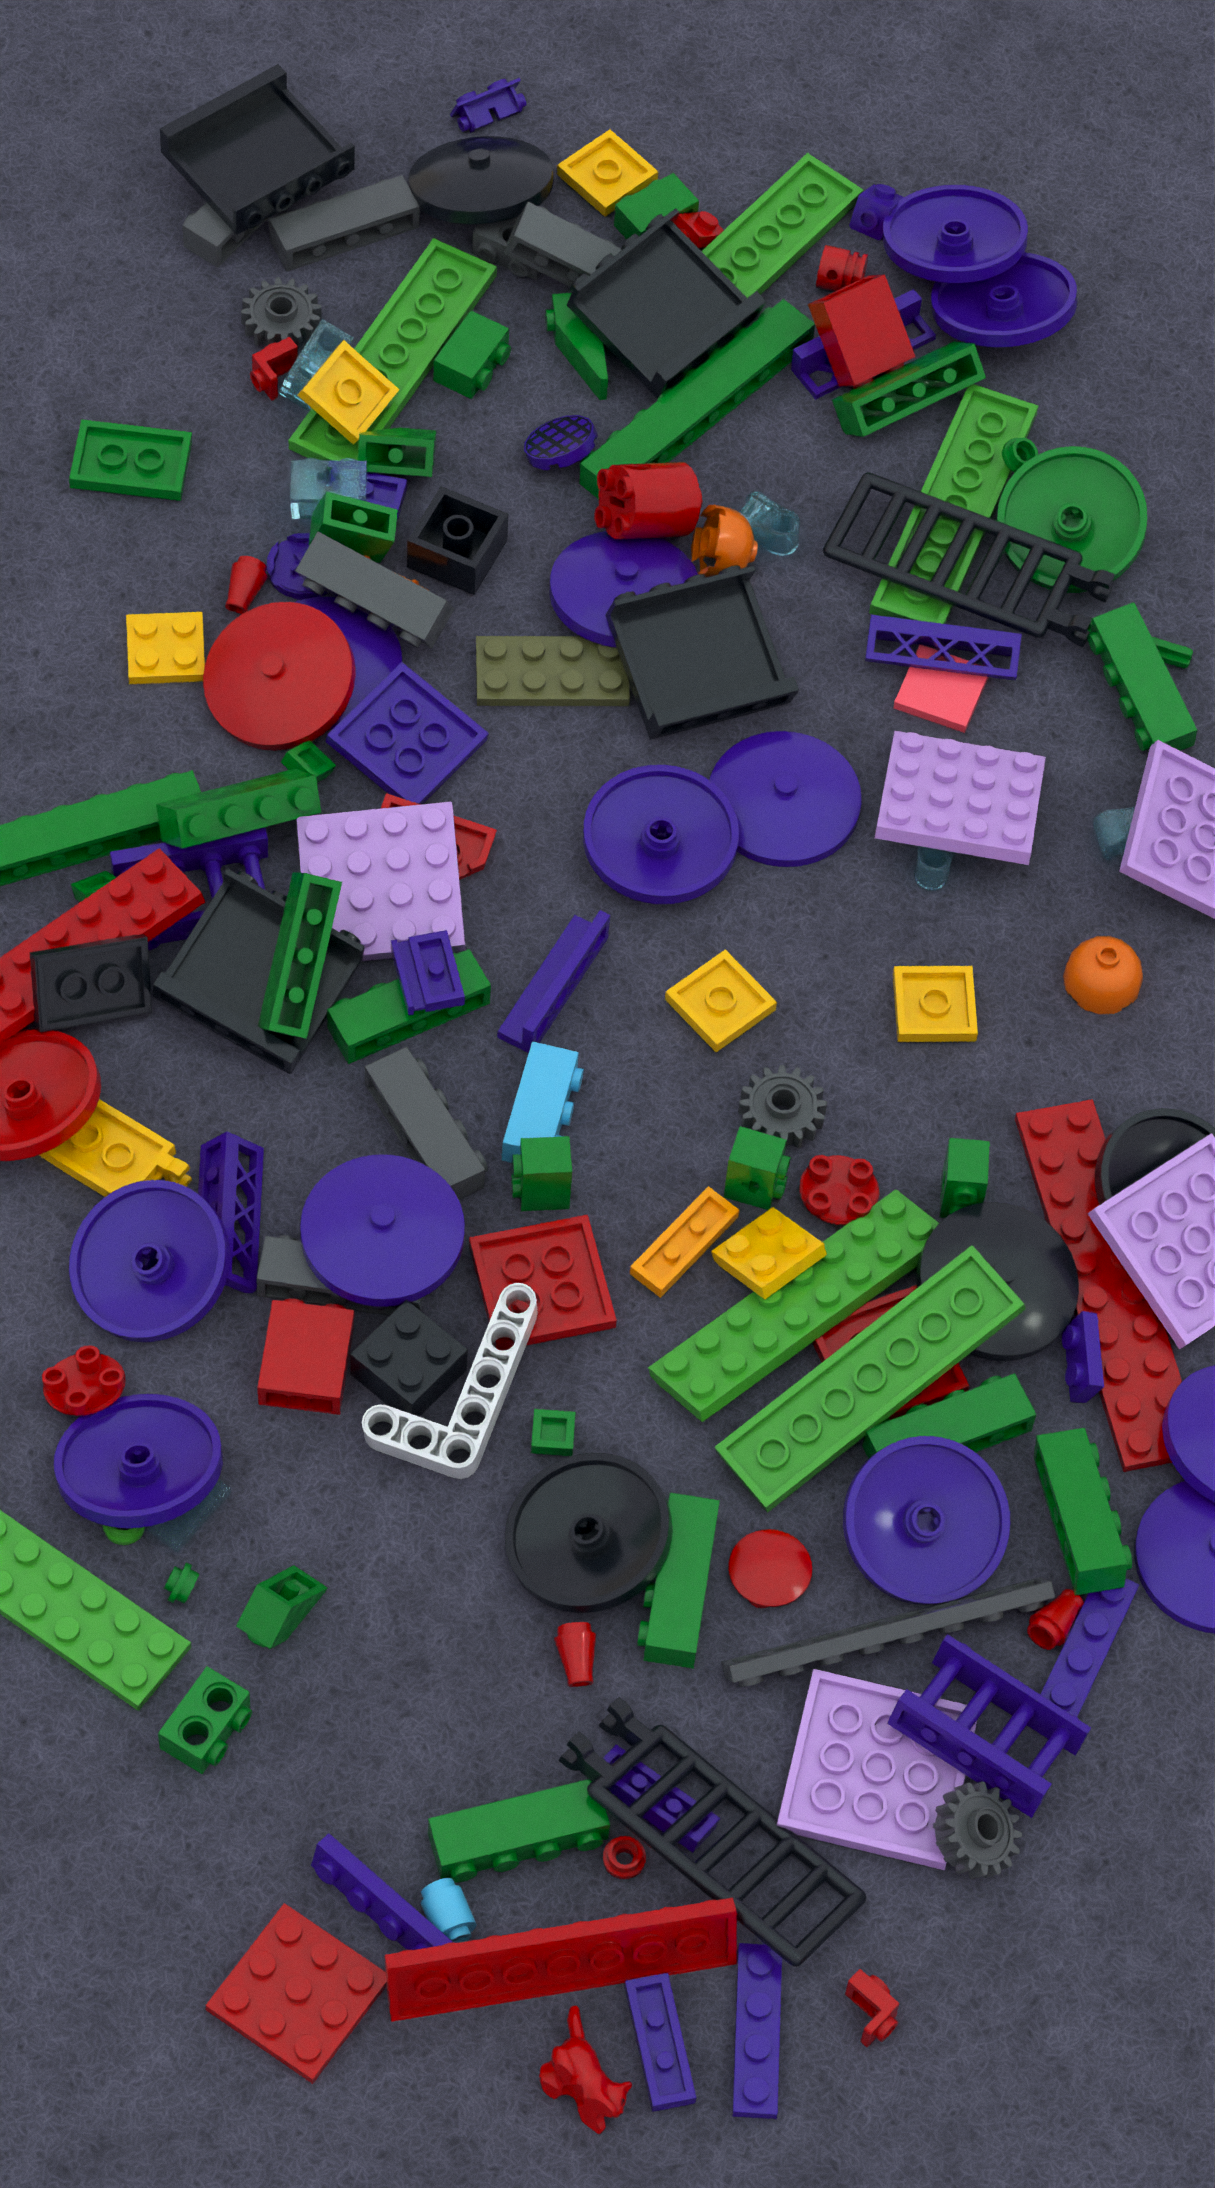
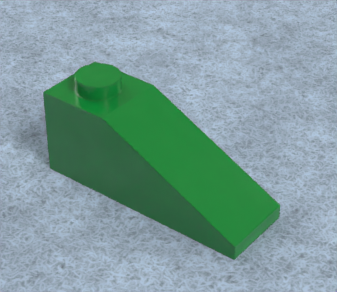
[545,293,608,400]

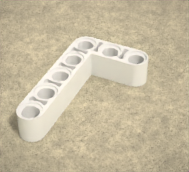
[362,1283,538,1479]

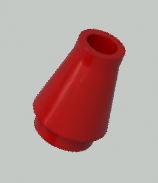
[225,556,268,614]
[1027,1589,1084,1650]
[554,1622,596,1687]

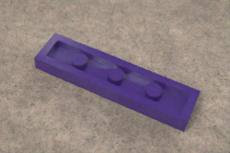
[1040,1579,1139,1717]
[311,1833,452,1950]
[732,1943,782,2119]

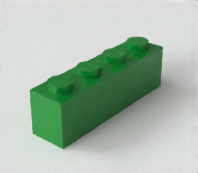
[832,341,986,437]
[1087,602,1197,753]
[156,769,321,848]
[258,872,342,1039]
[327,949,491,1064]
[862,1373,1036,1459]
[1034,1428,1132,1595]
[637,1493,720,1669]
[428,1779,610,1883]

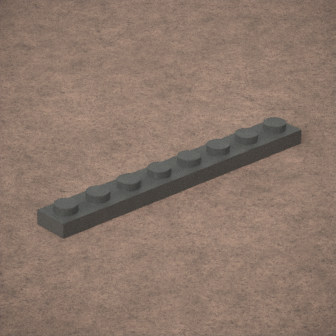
[721,1577,1055,1687]

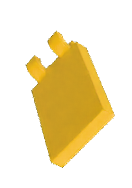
[39,1099,192,1197]

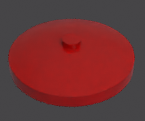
[203,602,356,751]
[0,1029,101,1161]

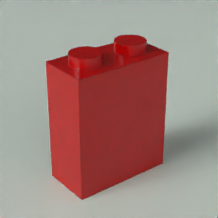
[808,274,916,389]
[257,1299,354,1415]

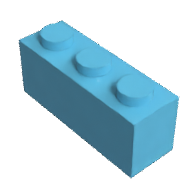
[502,1041,584,1163]

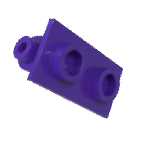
[450,78,526,133]

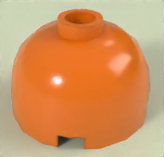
[691,504,758,578]
[1063,936,1143,1014]

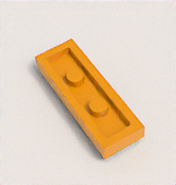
[630,1186,739,1298]

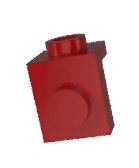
[674,211,724,248]
[250,337,298,401]
[845,1969,900,2047]

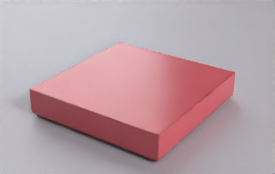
[893,644,989,733]

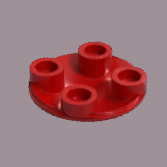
[799,1155,879,1225]
[42,1345,126,1416]
[728,1529,812,1608]

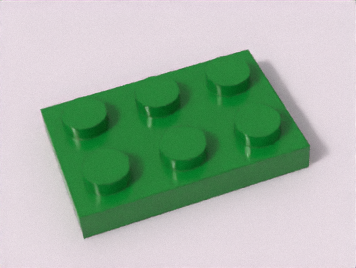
[69,419,192,501]

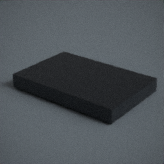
[30,934,152,1033]

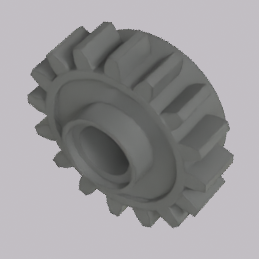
[241,277,321,349]
[738,1065,827,1150]
[933,1782,1022,1879]

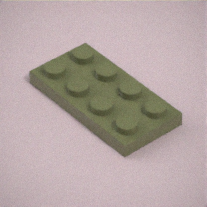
[476,636,630,706]

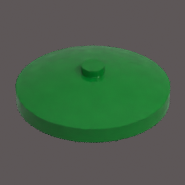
[997,446,1147,593]

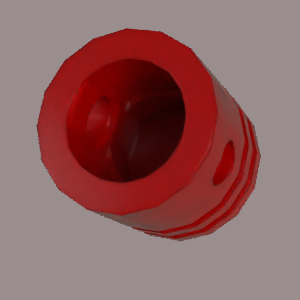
[816,245,868,292]

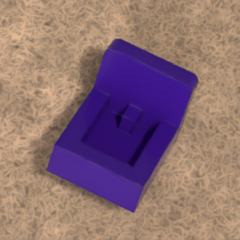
[849,184,904,240]

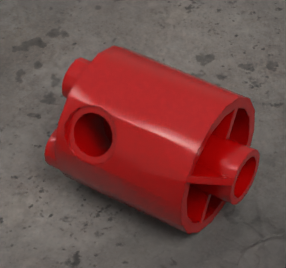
[594,462,702,539]

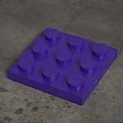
[325,662,489,805]

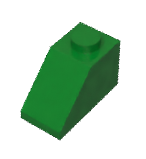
[357,427,436,477]
[236,1565,327,1649]

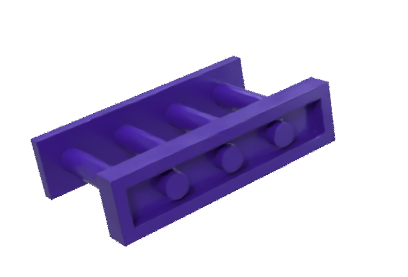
[110,827,268,950]
[887,1634,1091,1818]

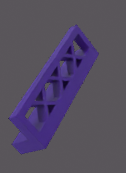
[791,289,936,400]
[865,615,1022,681]
[497,910,610,1053]
[198,1131,264,1293]

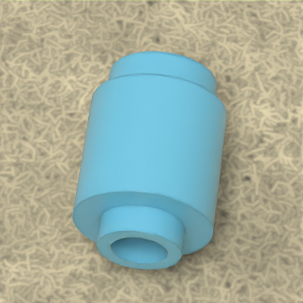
[421,1878,477,1943]

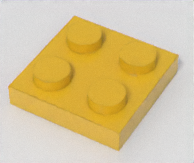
[557,129,658,217]
[298,340,399,445]
[126,612,205,684]
[665,949,777,1053]
[893,966,978,1042]
[711,1207,827,1299]

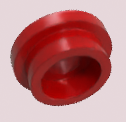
[603,1836,646,1879]

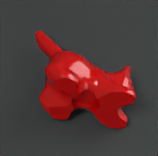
[539,2006,632,2134]

